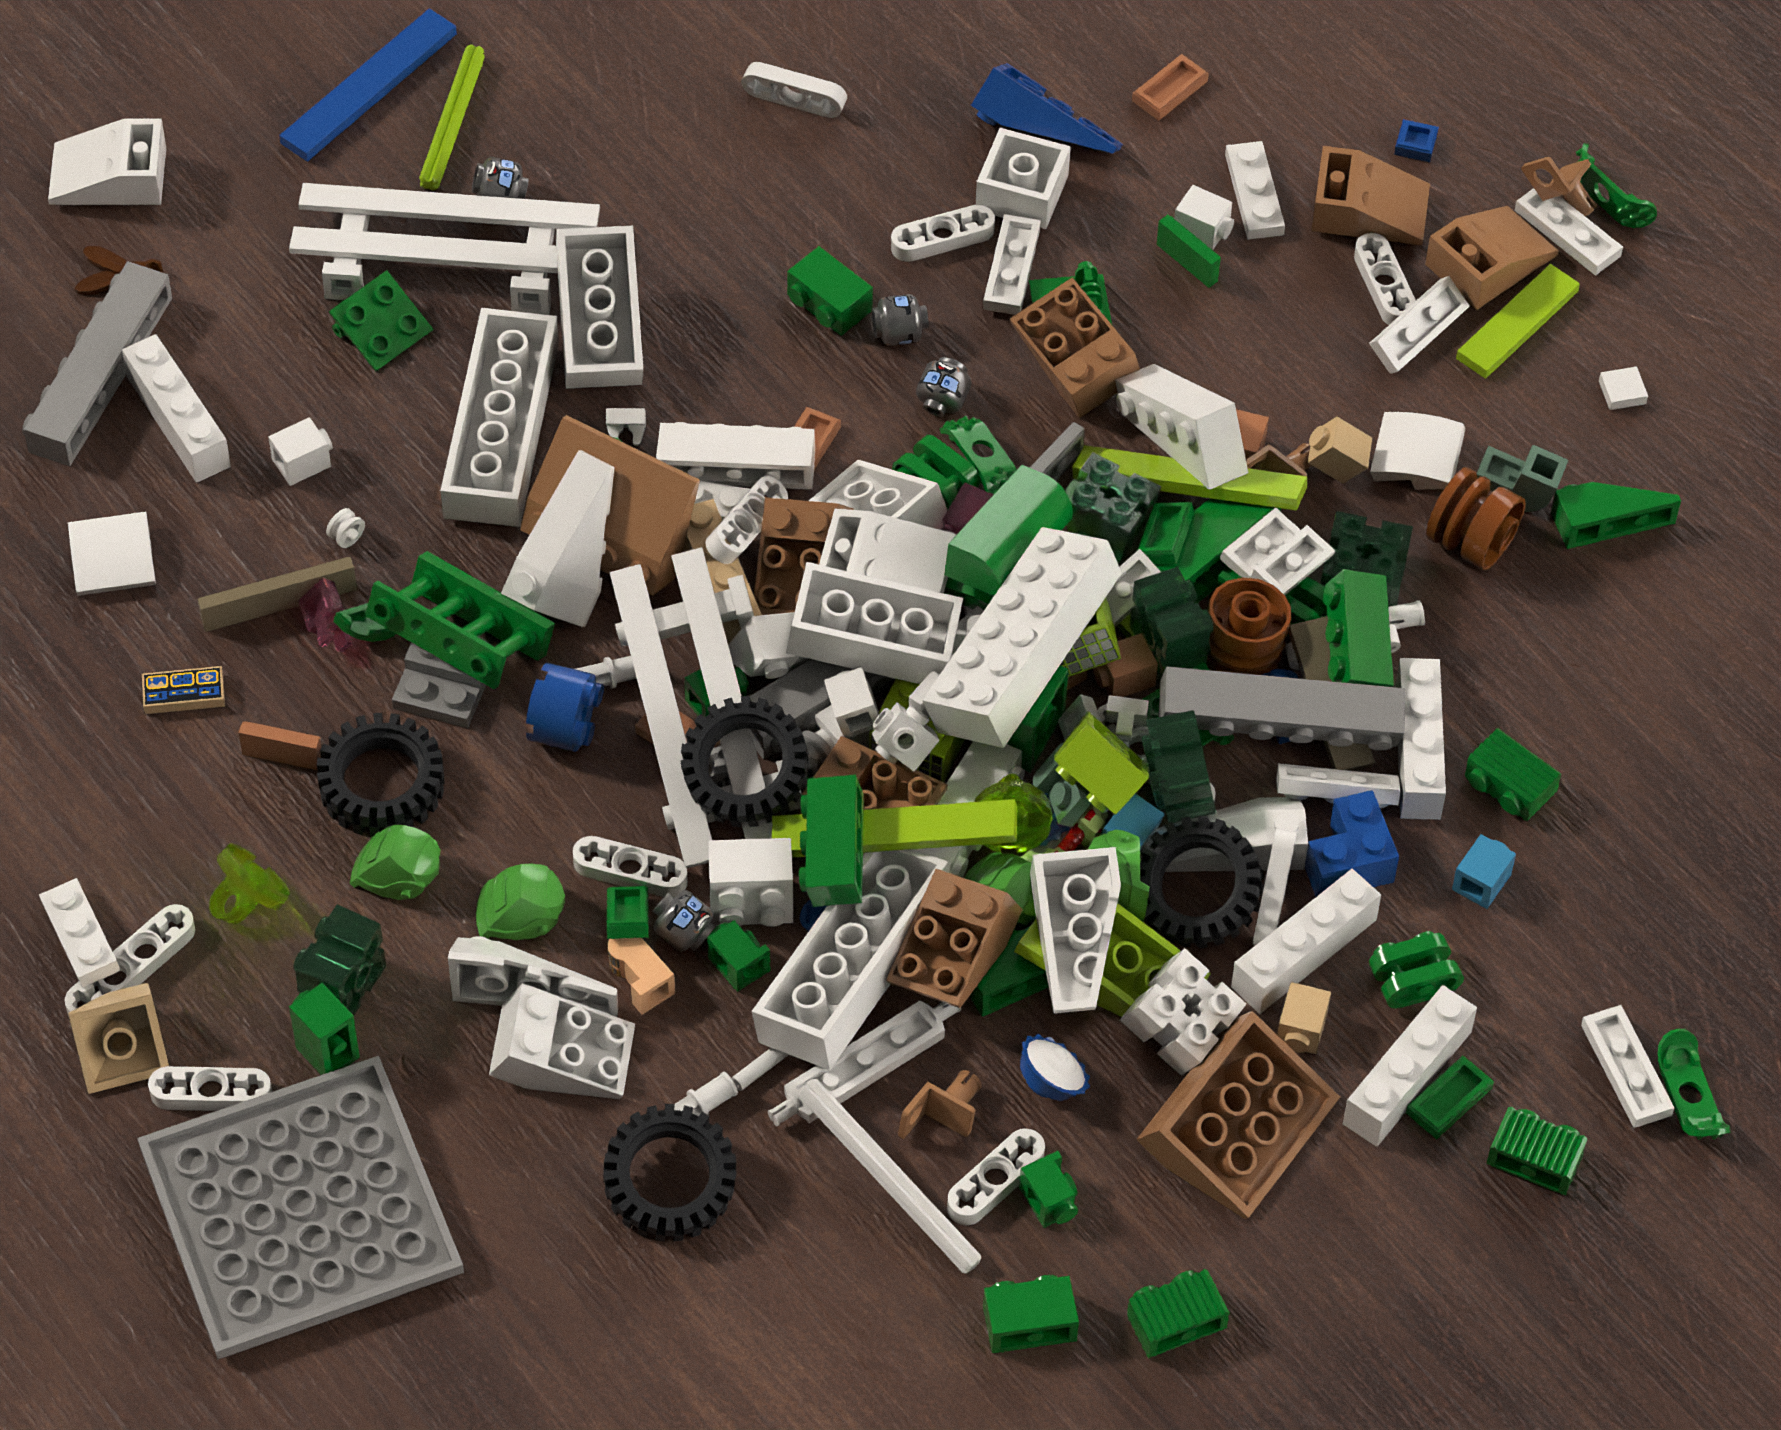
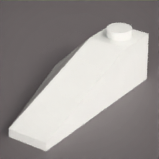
[501,450,615,627]
[728,612,810,679]
[1141,797,1308,872]
[1030,847,1121,1013]
[448,936,618,1017]

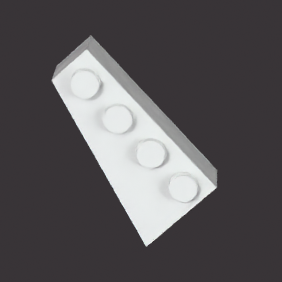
[1115,364,1248,490]

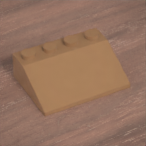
[520,415,700,596]
[1136,1011,1340,1219]

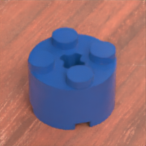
[526,663,604,752]

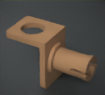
[1521,157,1597,217]
[1246,443,1312,476]
[898,1070,982,1139]

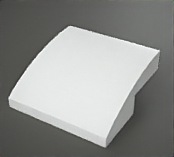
[1370,412,1466,490]
[1220,508,1335,595]
[68,512,156,596]

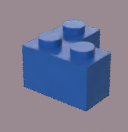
[1304,790,1399,897]

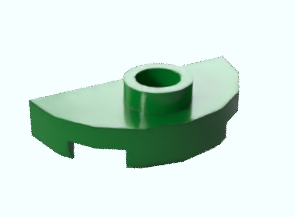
[333,603,396,642]

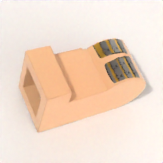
[608,938,675,1015]

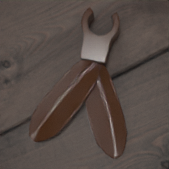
[75,246,164,295]

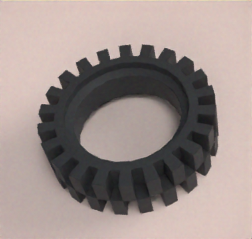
[680,696,810,827]
[317,713,445,837]
[1140,816,1264,948]
[603,1104,736,1242]

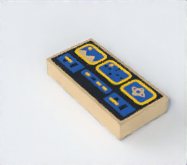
[142,666,225,714]

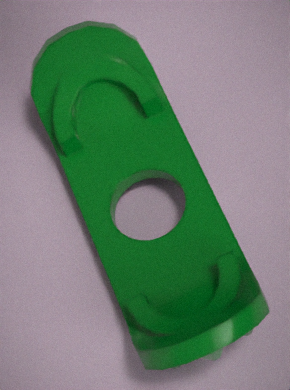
[1576,143,1657,228]
[939,416,1017,500]
[1657,1029,1731,1140]

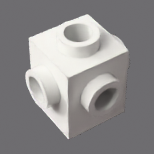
[872,702,939,772]

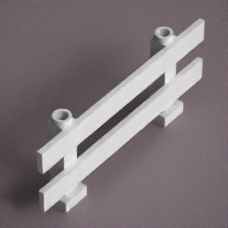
[289,183,600,315]
[610,547,802,868]

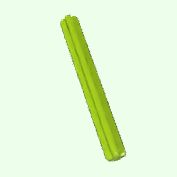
[419,45,485,191]

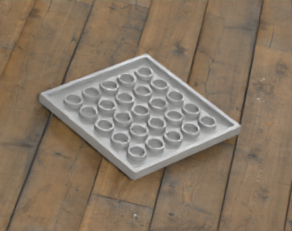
[137,1056,464,1360]

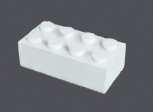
[556,226,643,389]
[786,562,963,684]

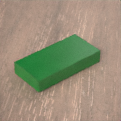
[1156,215,1221,288]
[1137,502,1194,564]
[607,886,649,939]
[1406,1055,1494,1140]

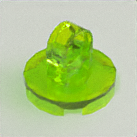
[974,774,1053,853]
[209,843,290,925]

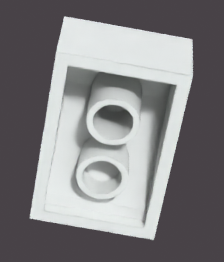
[809,460,951,529]

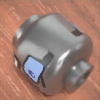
[472,157,528,199]
[872,294,929,346]
[916,357,972,417]
[652,890,715,952]

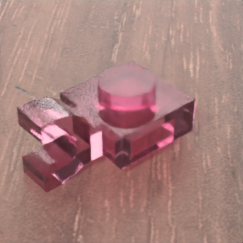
[298,578,353,653]

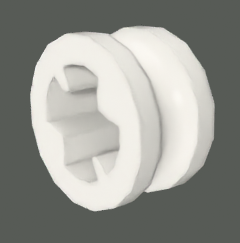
[326,508,365,548]

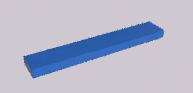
[279,8,457,162]

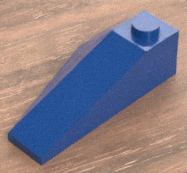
[971,63,1123,153]

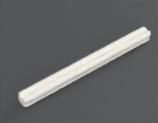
[799,1079,981,1273]

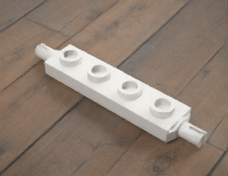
[767,1001,961,1126]

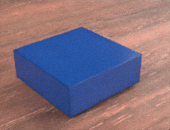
[1394,119,1439,162]

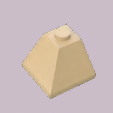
[68,983,169,1094]

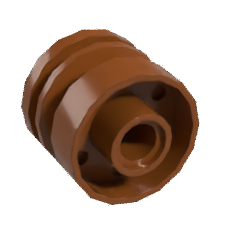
[1426,467,1526,570]
[1200,577,1291,675]

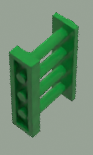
[365,551,555,689]

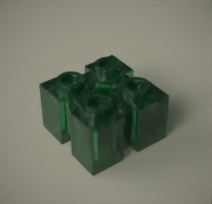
[1062,452,1162,564]
[1321,511,1413,607]
[1129,566,1214,682]
[1141,710,1217,823]
[293,904,386,1016]

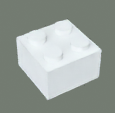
[976,128,1071,229]
[708,838,793,926]

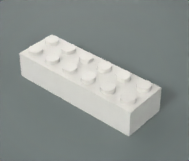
[441,308,559,527]
[922,527,1122,748]
[752,849,950,1070]

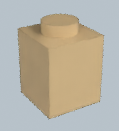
[1308,417,1372,484]
[1277,982,1331,1054]

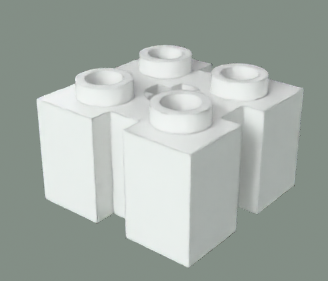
[1120,948,1247,1076]

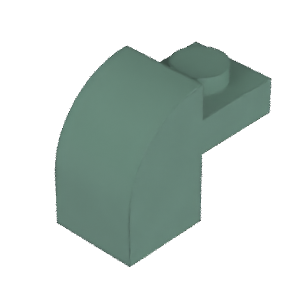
[1477,445,1568,512]
[1033,742,1092,827]

